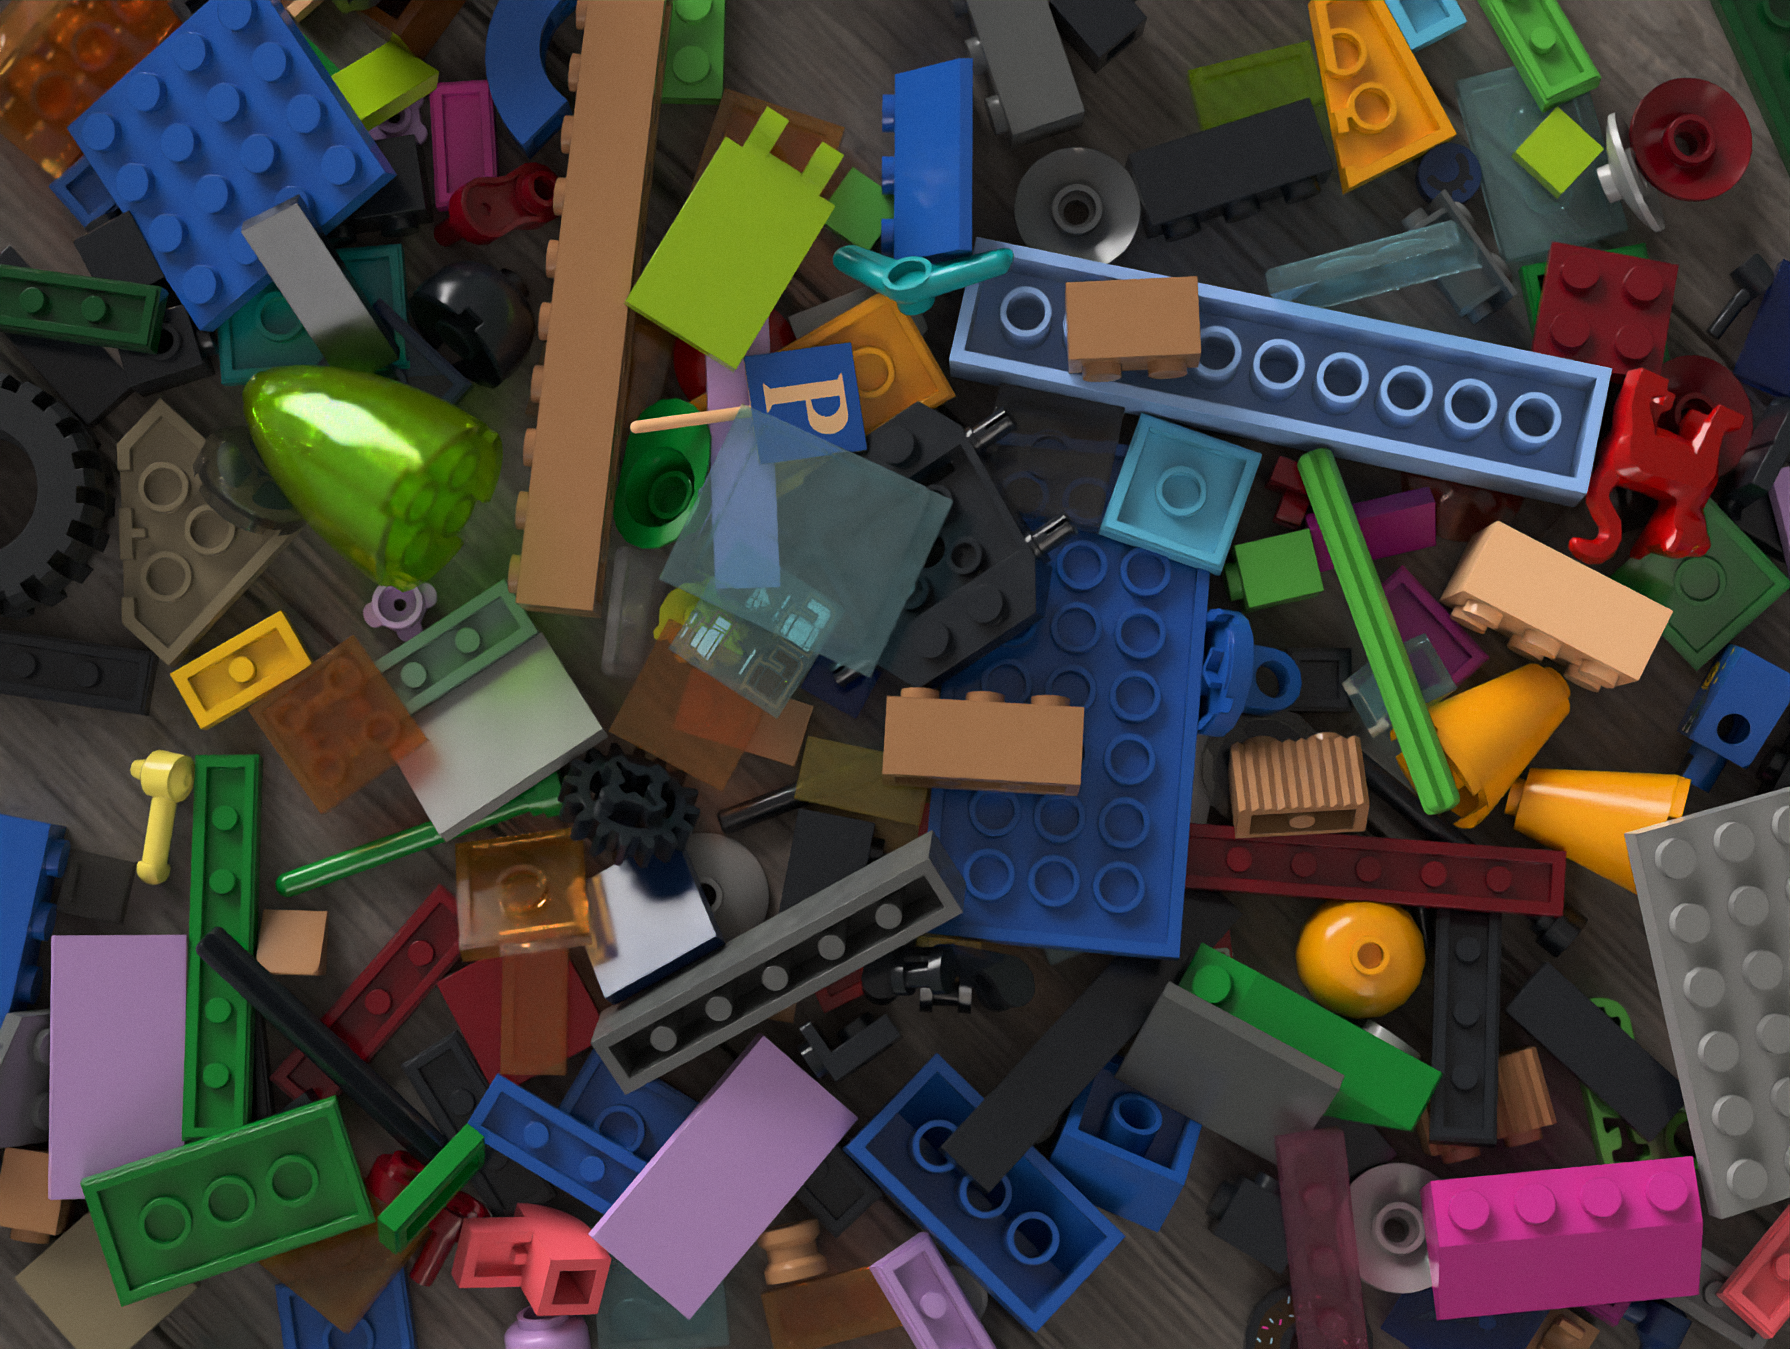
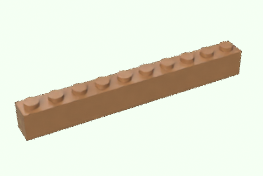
[508,0,673,618]

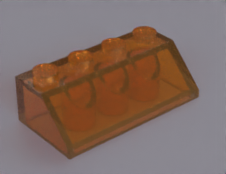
[0,0,181,179]

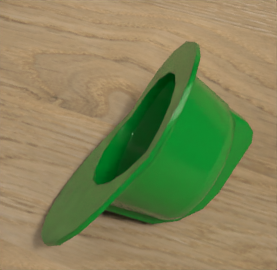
[613,398,712,549]

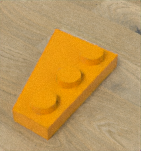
[1308,0,1457,195]

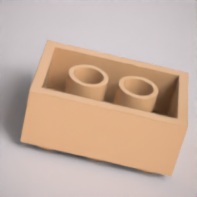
[1439,521,1673,692]

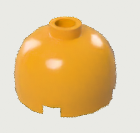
[1295,900,1426,1019]

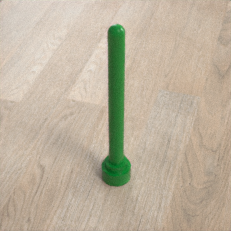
[275,769,564,898]

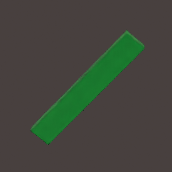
[182,754,263,1142]

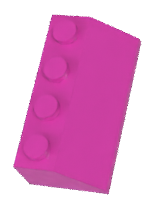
[1419,1156,1703,1321]

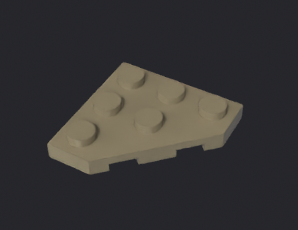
[117,398,304,668]

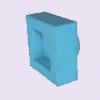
[1384,0,1467,54]

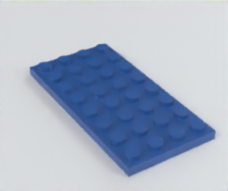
[921,434,1210,961]

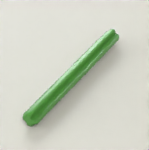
[1297,448,1460,815]

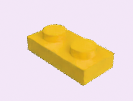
[170,610,317,731]

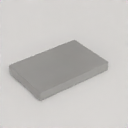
[381,633,609,842]

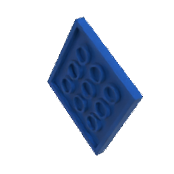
[67,0,397,332]

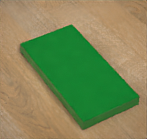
[80,1095,376,1307]

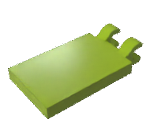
[623,106,844,372]

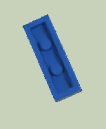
[468,1073,648,1215]

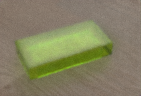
[1186,40,1325,131]

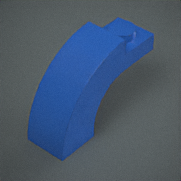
[485,0,577,160]

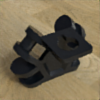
[861,936,1035,1014]

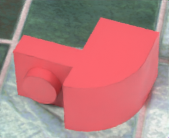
[451,1203,612,1316]

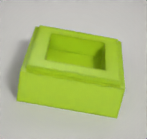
[1511,106,1604,199]

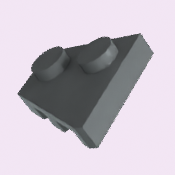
[0,1008,50,1149]

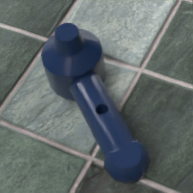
[1622,1299,1692,1349]

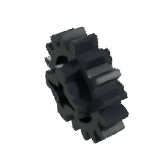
[557,743,700,868]

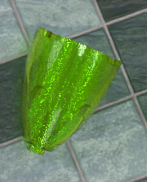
[242,364,503,593]

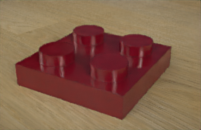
[1531,241,1679,385]

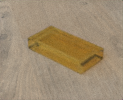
[794,736,929,827]

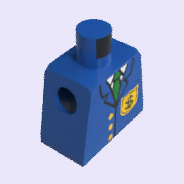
[1675,643,1790,793]

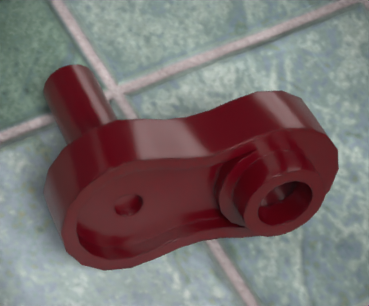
[433,162,559,247]
[365,1150,490,1287]

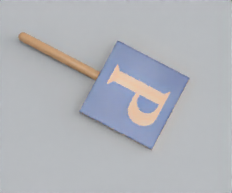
[630,342,867,466]

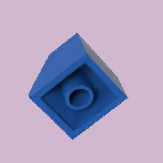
[1046,1054,1202,1233]

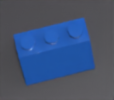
[881,58,973,264]

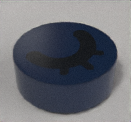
[1415,143,1482,205]

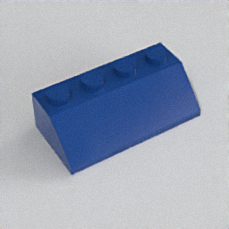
[842,1053,1126,1333]

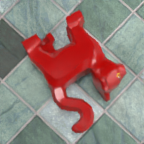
[1568,367,1745,564]

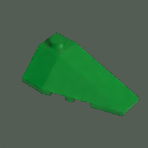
[1178,943,1444,1132]

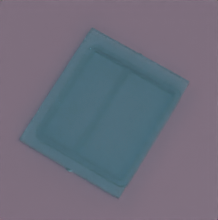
[659,403,954,678]

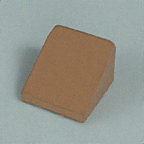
[256,909,329,976]

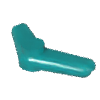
[833,245,1014,315]

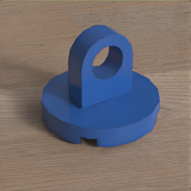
[1197,608,1302,737]

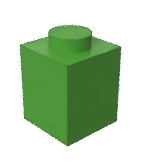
[1222,528,1324,614]

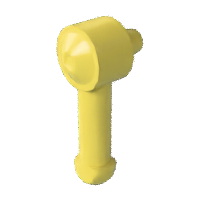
[130,749,195,885]

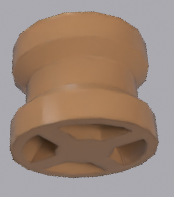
[757,1218,829,1285]

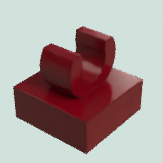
[1264,456,1312,531]

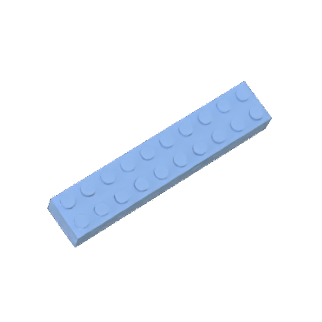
[949,237,1612,507]

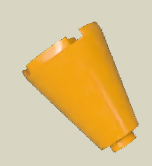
[1390,663,1570,829]
[1504,768,1691,896]

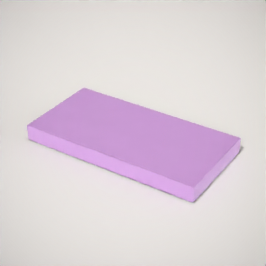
[48,935,187,1200]
[588,1033,858,1320]

